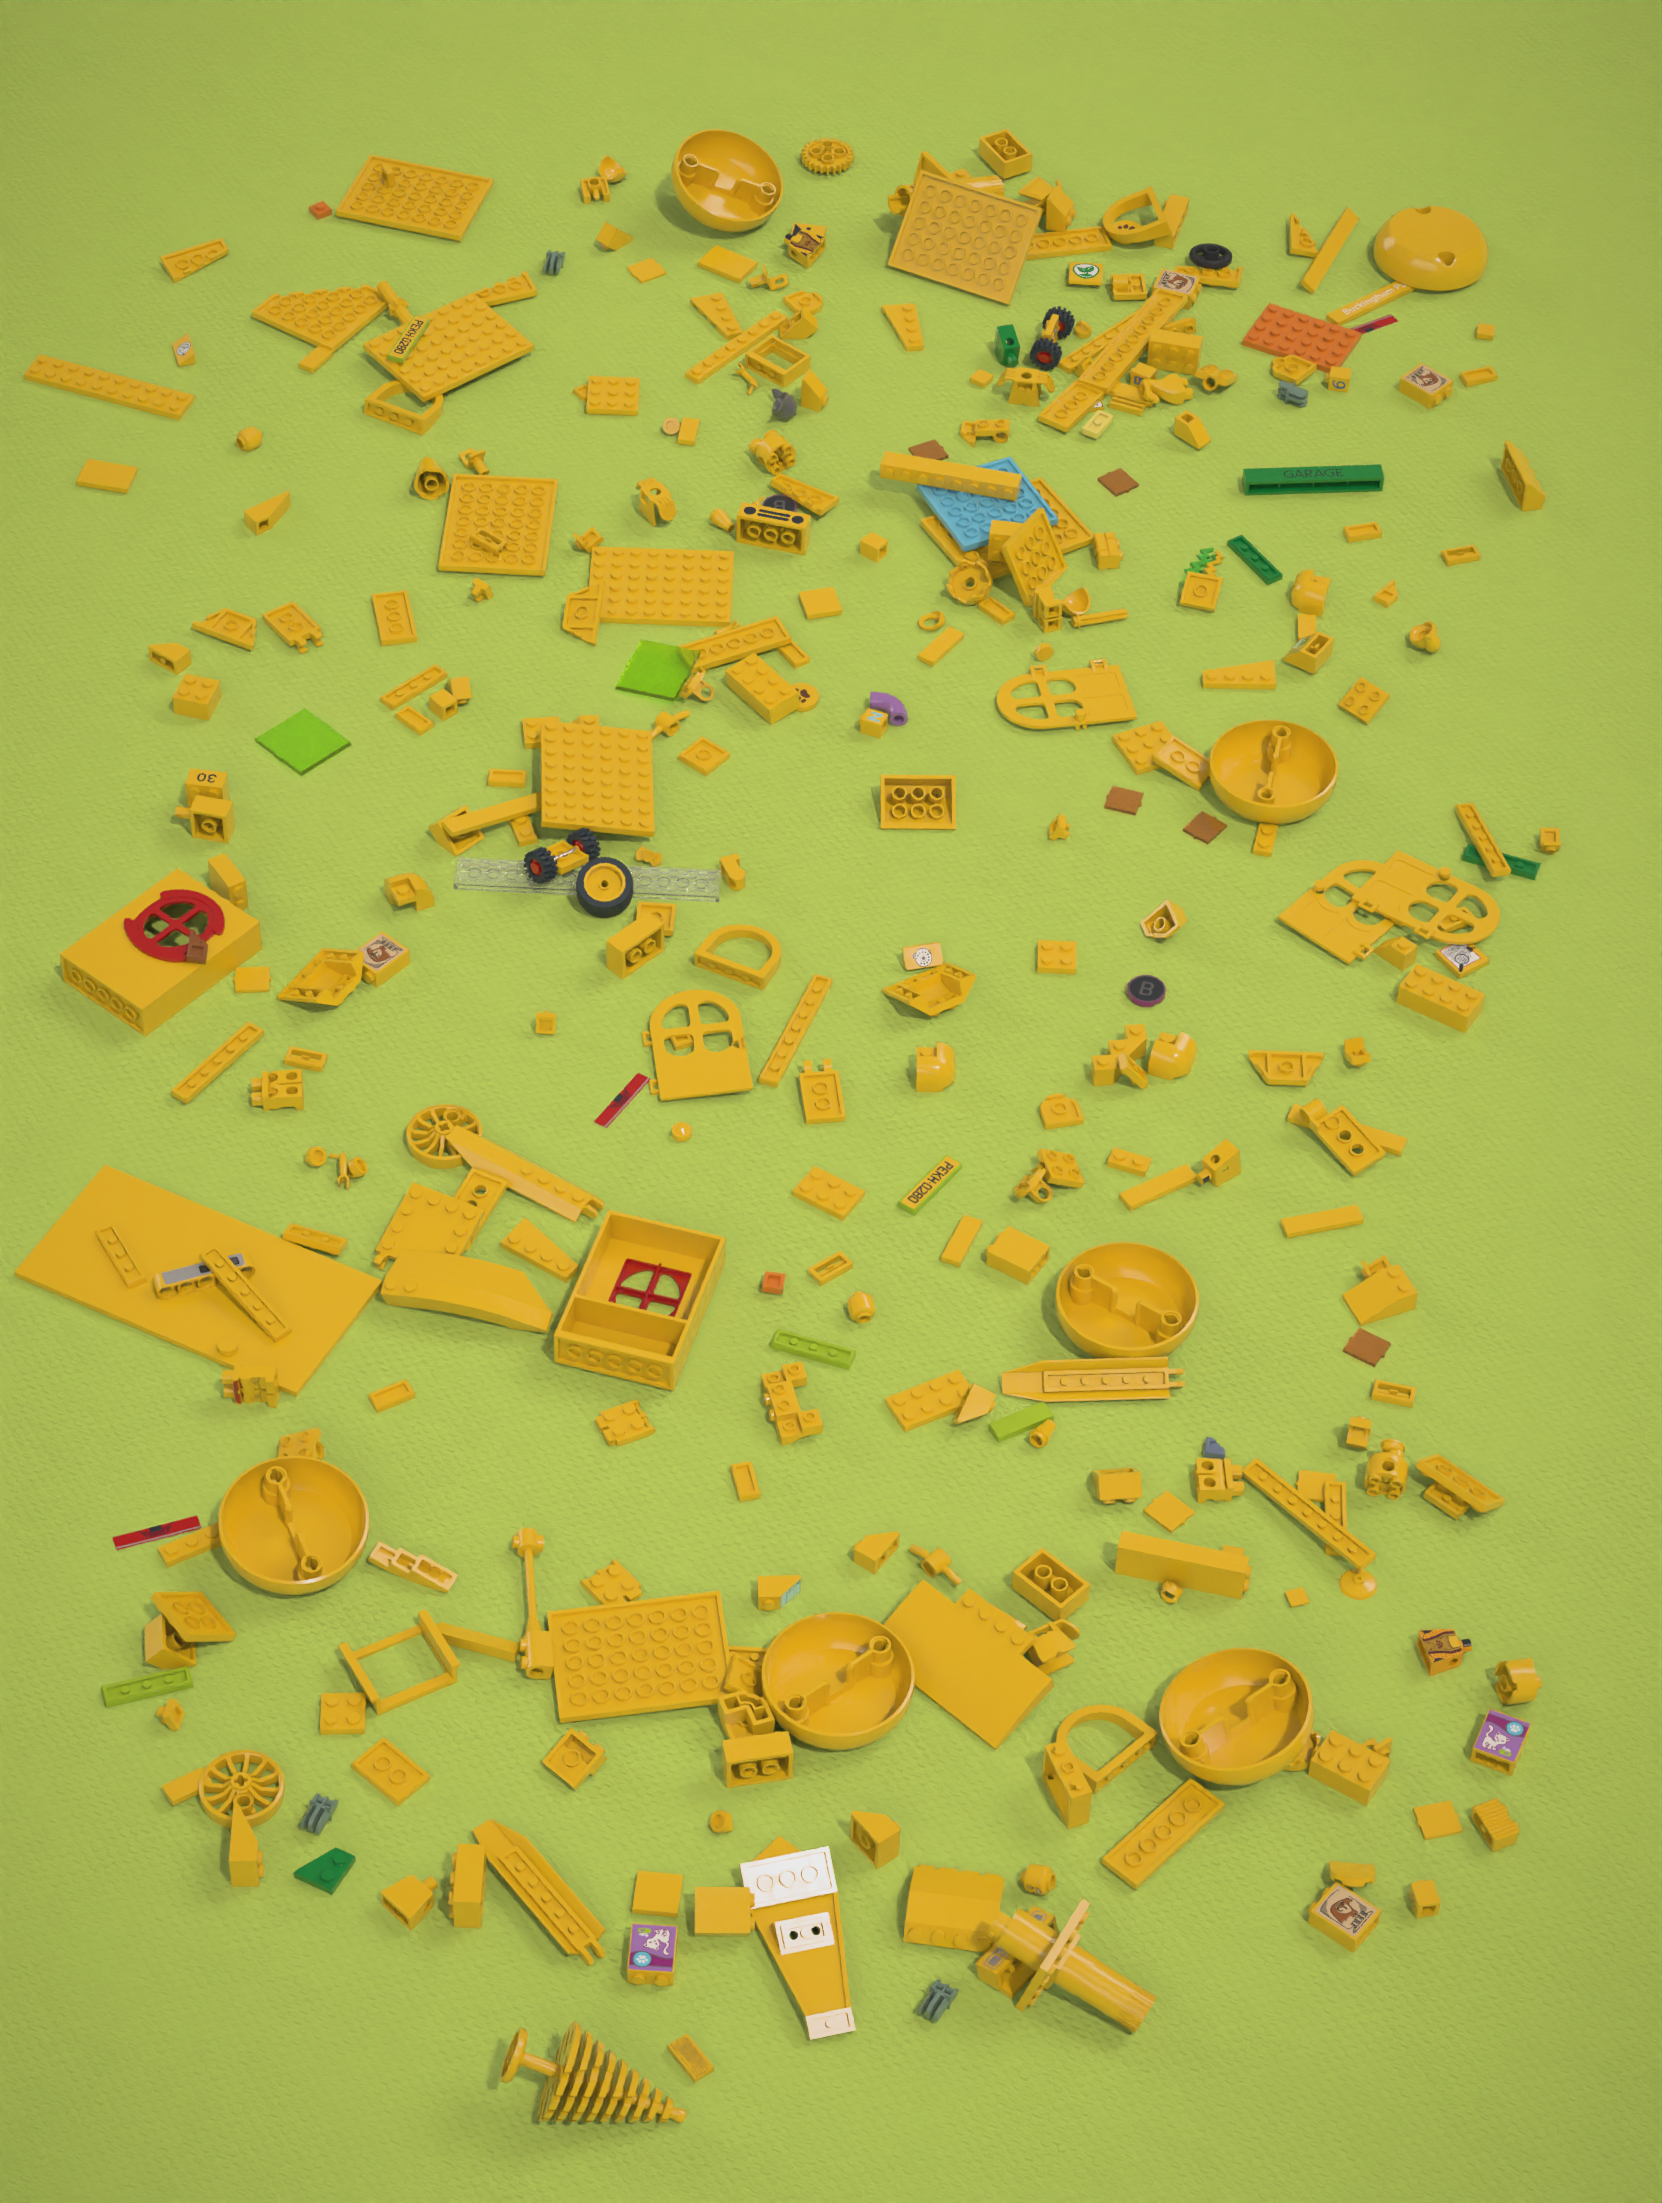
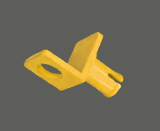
[749,264,789,291]
[459,448,490,475]

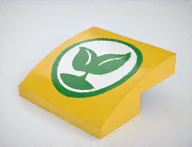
[1069,262,1103,286]

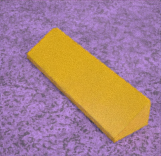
[437,1622,519,1662]

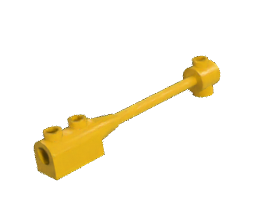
[512,1528,554,1680]

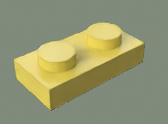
[1082,410,1114,439]

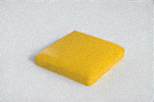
[1285,1587,1310,1607]

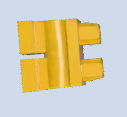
[1033,584,1062,633]
[1194,1458,1244,1503]

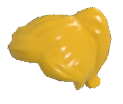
[1409,621,1441,653]

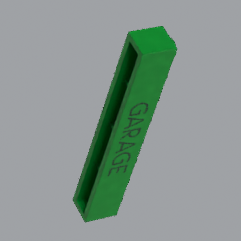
[1242,464,1384,496]

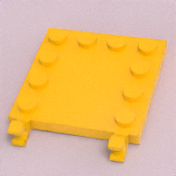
[373,1182,485,1270]

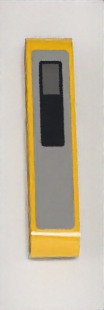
[152,1251,256,1299]

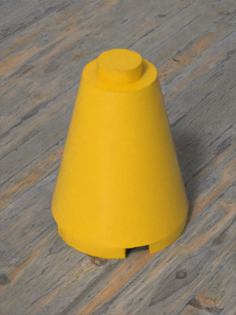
[414,457,449,500]

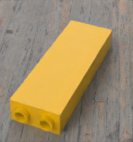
[1115,1531,1252,1600]

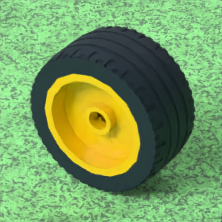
[576,857,633,918]

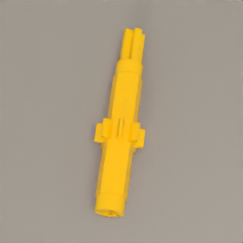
[377,281,413,325]

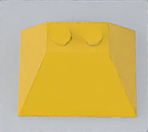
[276,948,364,1006]
[882,962,976,1016]

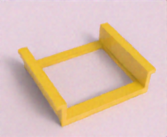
[338,1609,460,1716]

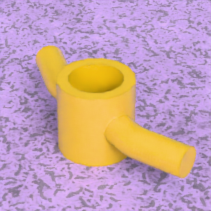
[651,710,690,740]
[909,1545,962,1587]

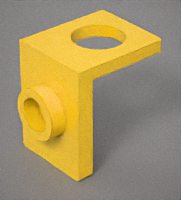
[1361,1737,1393,1758]

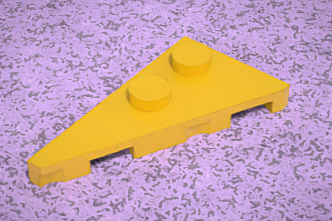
[1289,213,1319,258]

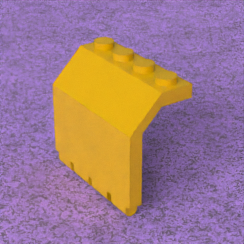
[903,1864,1005,1953]

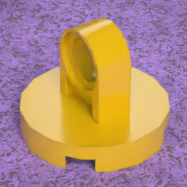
[679,666,714,701]
[1013,1164,1053,1204]

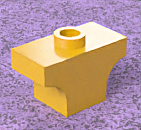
[1346,1416,1372,1450]

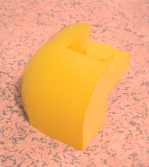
[1290,569,1331,617]
[384,873,434,911]
[1148,1032,1198,1081]
[916,1042,956,1092]
[718,1690,775,1739]

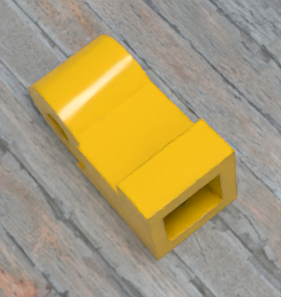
[719,853,745,891]

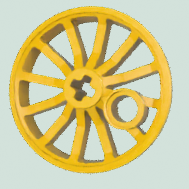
[406,1104,483,1169]
[198,1750,285,1828]

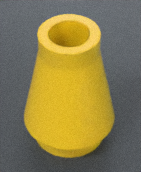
[710,508,735,533]
[1029,1419,1056,1448]

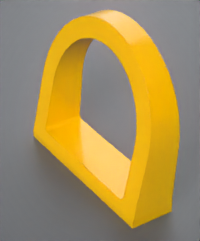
[1103,186,1172,243]
[364,380,444,436]
[694,925,781,991]
[1055,1705,1158,1795]

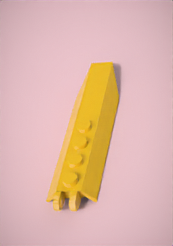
[446,1125,605,1223]
[1001,1357,1185,1402]
[472,1819,606,1966]

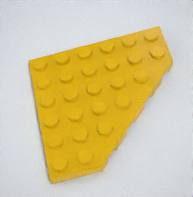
[252,285,388,353]

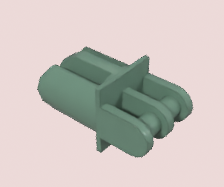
[543,250,565,275]
[1277,381,1309,407]
[299,1793,338,1835]
[917,1979,959,2023]

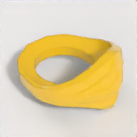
[918,611,945,631]

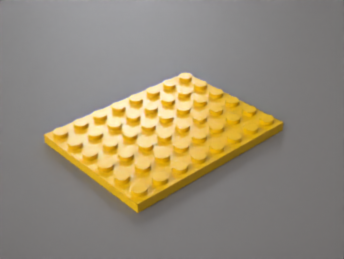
[336,154,494,241]
[887,170,1043,305]
[363,293,534,402]
[439,474,558,576]
[920,477,1093,585]
[589,546,734,627]
[540,720,655,837]
[547,1591,731,1723]

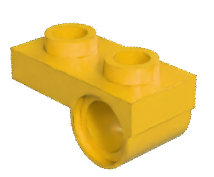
[975,419,1010,443]

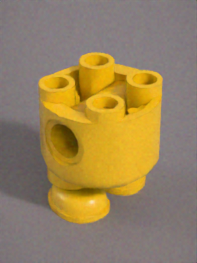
[749,430,796,476]
[1364,1439,1409,1500]

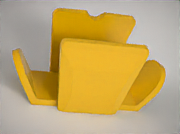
[1018,177,1063,216]
[997,367,1055,407]
[635,477,676,527]
[1027,1618,1080,1675]

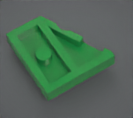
[294,1847,356,1895]

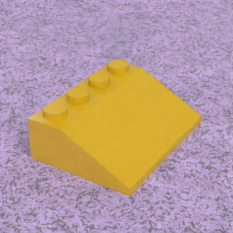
[880,775,956,830]

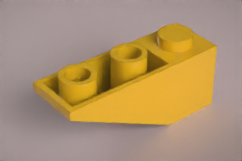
[244,491,291,535]

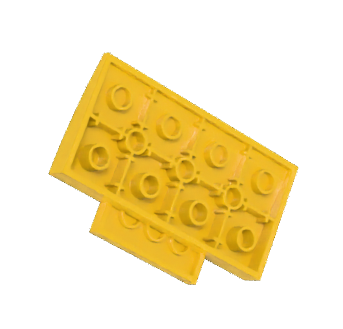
[884,1579,1054,1750]

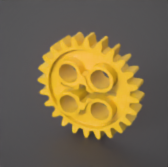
[801,137,854,175]

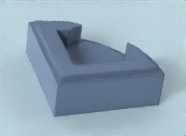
[1204,1437,1225,1460]

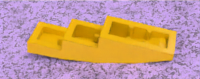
[367,1541,458,1593]

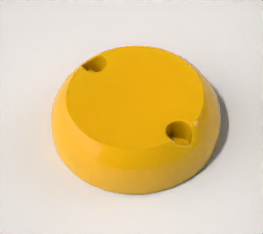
[671,129,783,232]
[1373,206,1489,291]
[1209,720,1338,824]
[1055,1242,1199,1359]
[218,1456,369,1595]
[761,1612,915,1750]
[1159,1648,1314,1785]

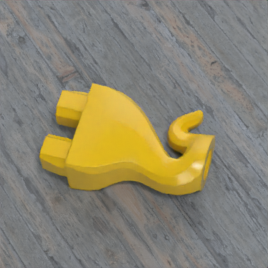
[1139,373,1193,405]

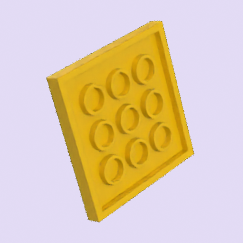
[1001,508,1068,607]

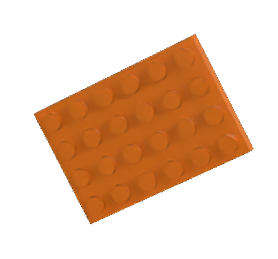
[1242,303,1362,373]

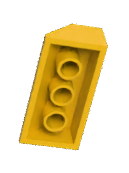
[1501,440,1546,512]

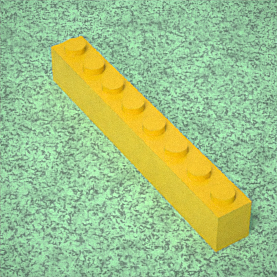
[880,451,1022,501]

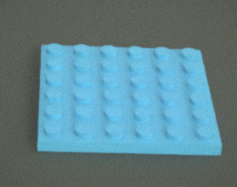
[917,457,1058,552]

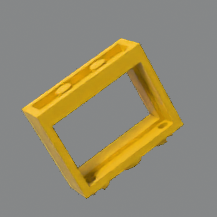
[745,335,811,388]
[1042,1740,1092,1829]

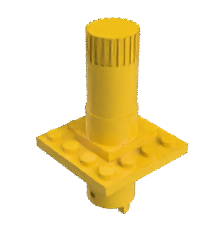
[888,151,1005,217]
[986,1898,1157,2033]

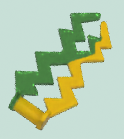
[1184,548,1223,576]

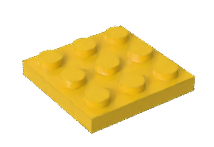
[586,376,640,416]
[1112,721,1172,775]
[151,1592,237,1642]

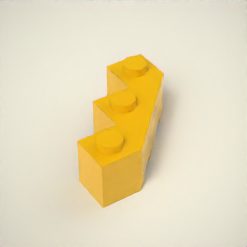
[1091,1024,1147,1086]

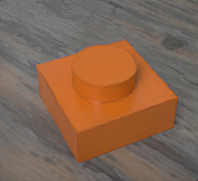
[309,201,332,220]
[762,1271,786,1294]

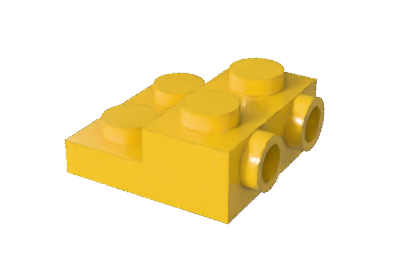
[542,1728,607,1790]

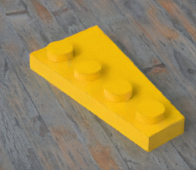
[160,238,229,283]
[1174,266,1243,289]
[474,271,537,306]
[501,1218,578,1283]

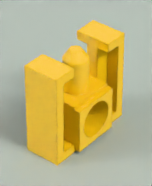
[580,177,610,204]

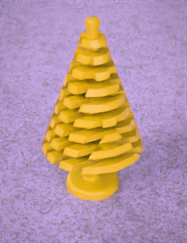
[500,2021,687,2123]

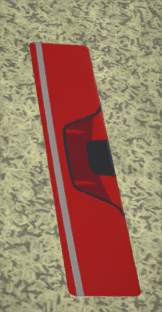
[1351,314,1398,334]
[594,1073,651,1128]
[113,1516,201,1550]

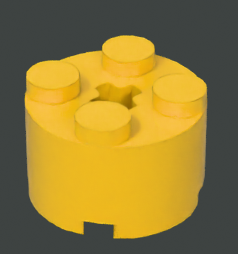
[1495,1658,1542,1705]

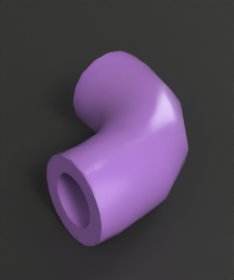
[870,692,908,726]

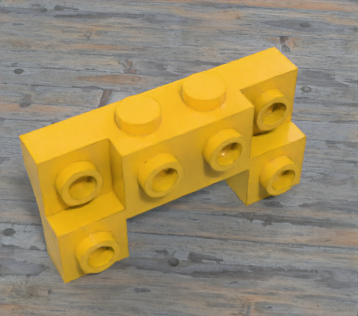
[761,1362,823,1445]

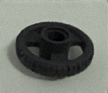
[1189,243,1232,269]

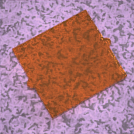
[908,439,949,461]
[1098,468,1139,497]
[1104,786,1144,816]
[1183,811,1227,845]
[1343,1328,1391,1367]

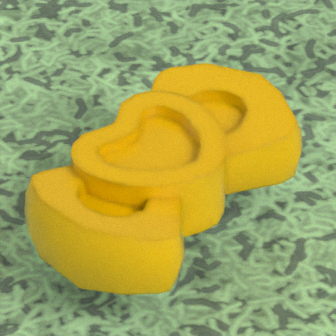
[636,846,663,868]

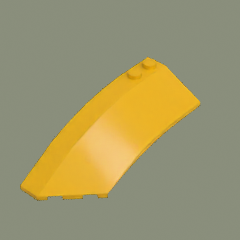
[380,1249,553,1333]

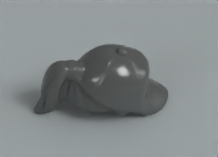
[772,389,797,420]

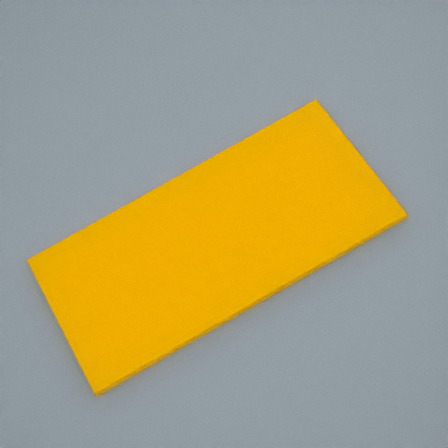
[15,1165,383,1397]

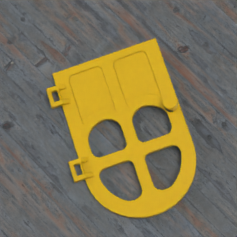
[997,659,1137,730]
[1351,850,1500,945]
[1278,860,1412,965]
[642,990,753,1101]

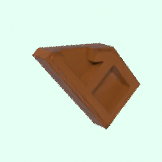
[186,929,208,965]

